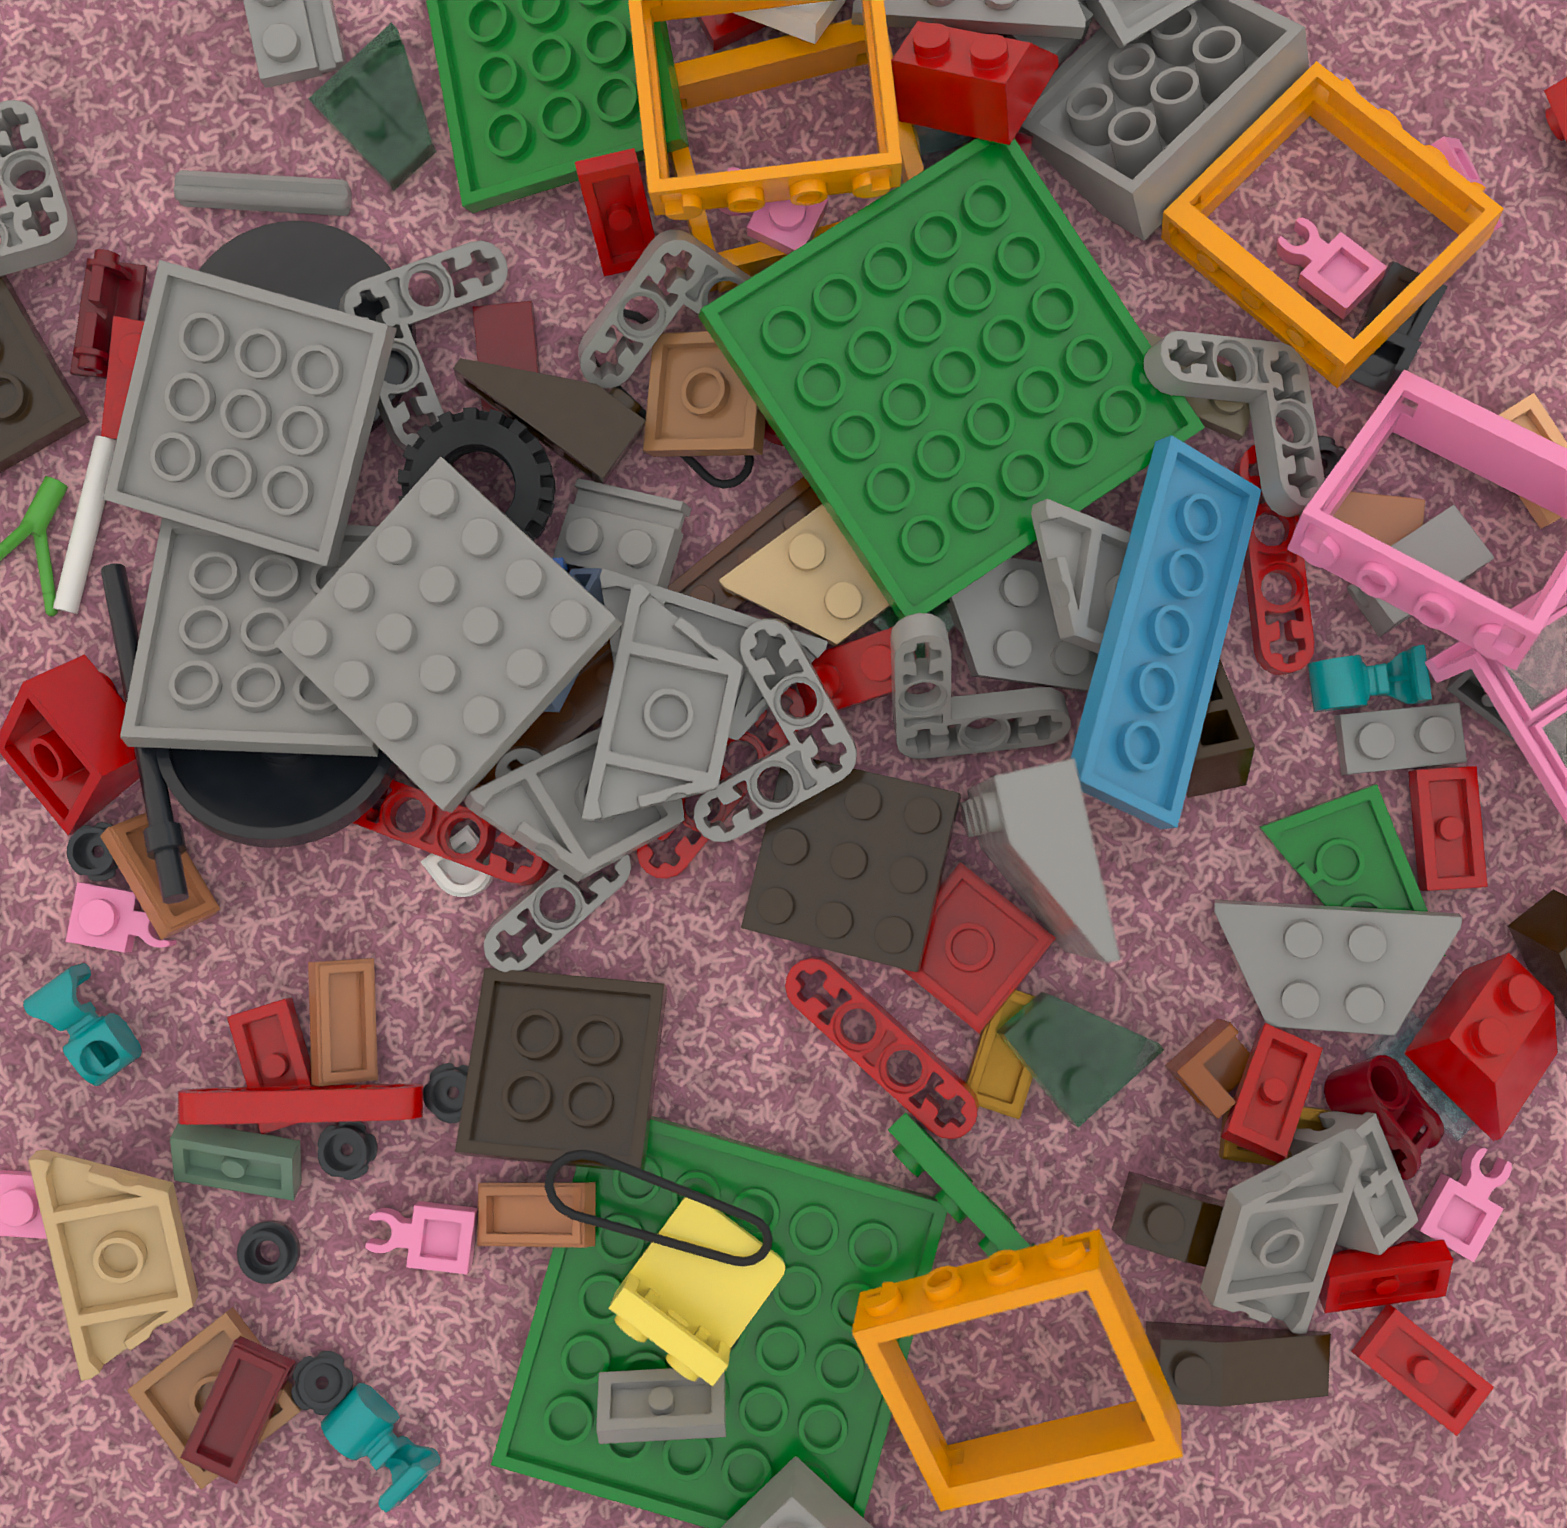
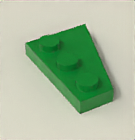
[1259,784,1446,957]
[888,1113,1035,1257]

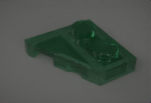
[308,22,437,191]
[997,991,1164,1128]

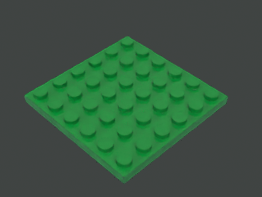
[698,138,1205,620]
[491,1116,947,1528]

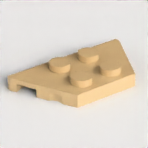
[719,504,891,647]
[28,1149,199,1381]

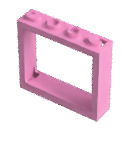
[1287,369,1567,671]

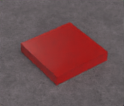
[900,862,1056,1034]

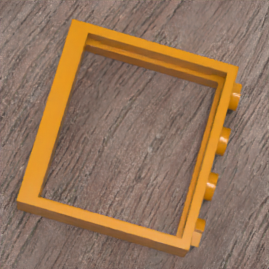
[628,0,902,220]
[669,19,924,293]
[1161,61,1504,388]
[852,1229,1183,1511]

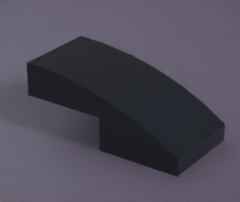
[1348,261,1448,395]

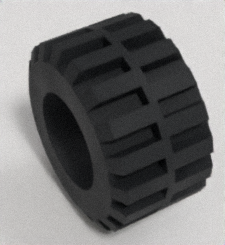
[397,407,556,541]

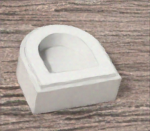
[421,825,494,897]

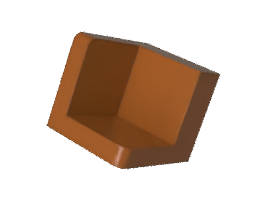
[1165,1018,1250,1119]

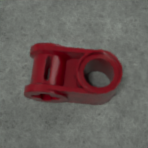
[1324,1055,1445,1180]

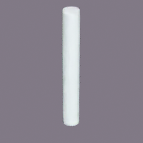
[53,436,116,614]

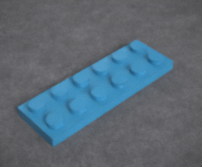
[1070,435,1261,829]

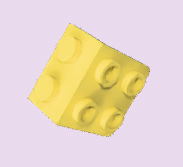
[609,1197,785,1386]

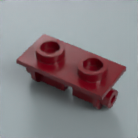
[70,249,147,379]

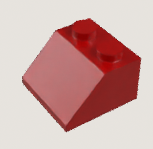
[891,21,1059,145]
[0,654,139,836]
[1404,952,1558,1141]

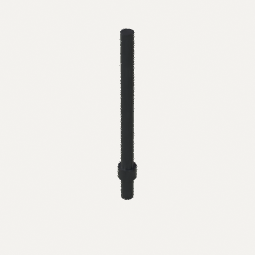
[101,563,189,904]

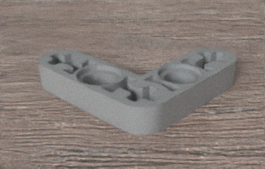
[0,100,78,276]
[578,229,751,388]
[339,240,508,450]
[1144,331,1325,517]
[890,613,1071,759]
[694,618,857,842]
[484,745,631,972]

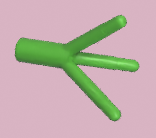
[0,476,68,617]

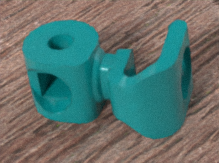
[1308,645,1432,712]
[23,963,142,1086]
[321,1383,441,1512]

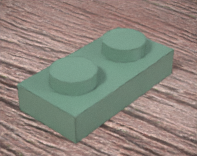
[170,1124,302,1201]

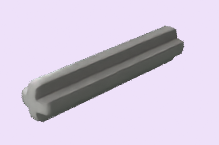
[174,170,352,216]

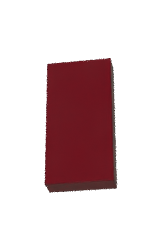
[472,301,540,417]
[180,1336,296,1484]

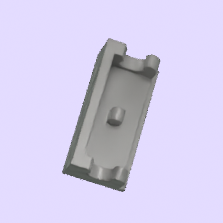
[1347,505,1495,638]
[1290,1111,1419,1255]

